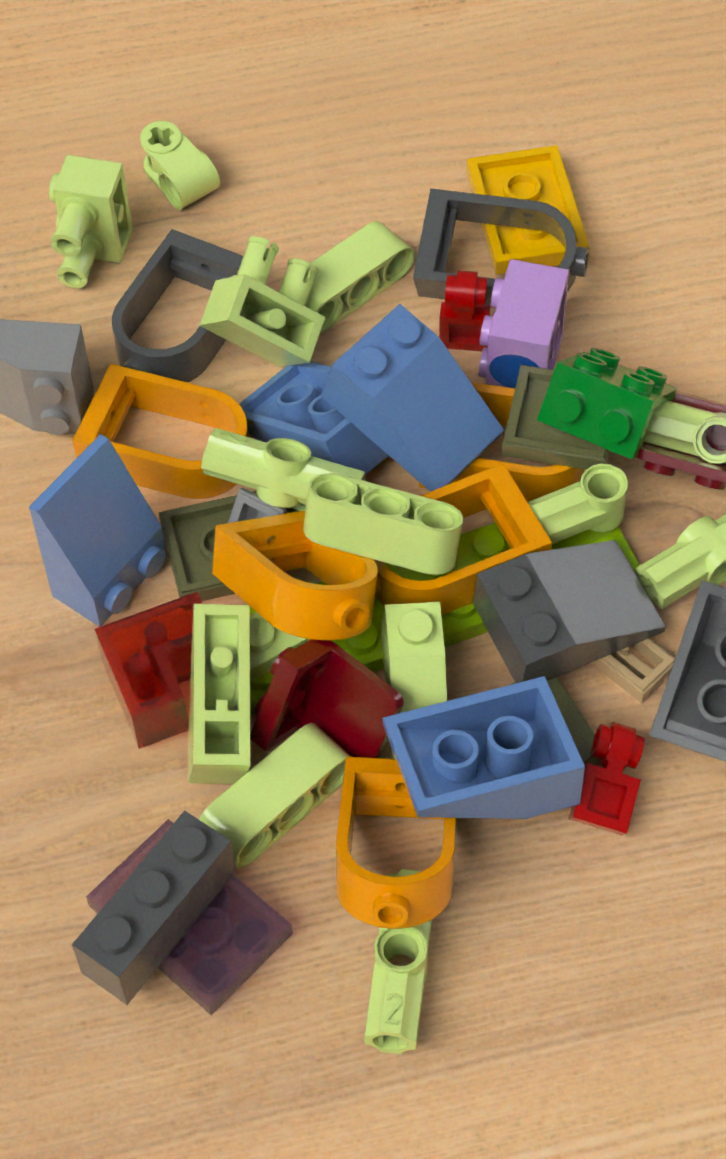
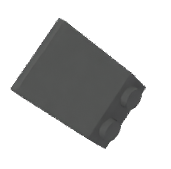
[472,540,666,683]
[649,580,726,762]

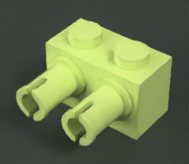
[49,155,133,288]
[199,236,325,367]

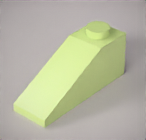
[381,602,447,759]
[188,604,250,784]

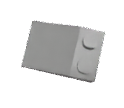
[0,319,94,435]

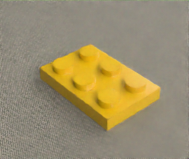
[466,145,590,275]

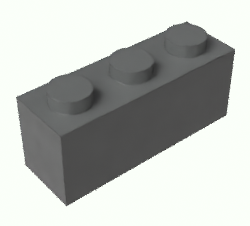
[72,810,236,1005]

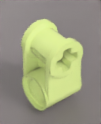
[140,121,220,210]

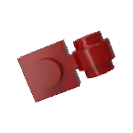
[439,270,491,352]
[568,722,645,836]

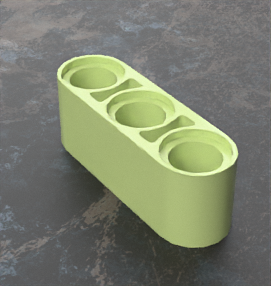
[305,221,415,333]
[303,473,463,575]
[199,723,351,868]

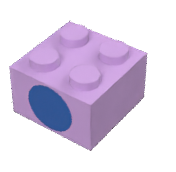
[478,259,569,388]

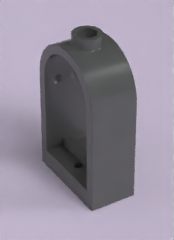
[413,189,589,305]
[112,229,243,383]

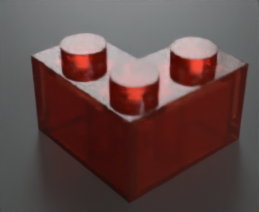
[94,592,203,749]

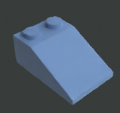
[321,304,504,491]
[239,361,390,475]
[29,434,167,627]
[383,676,585,819]

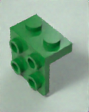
[537,348,677,459]

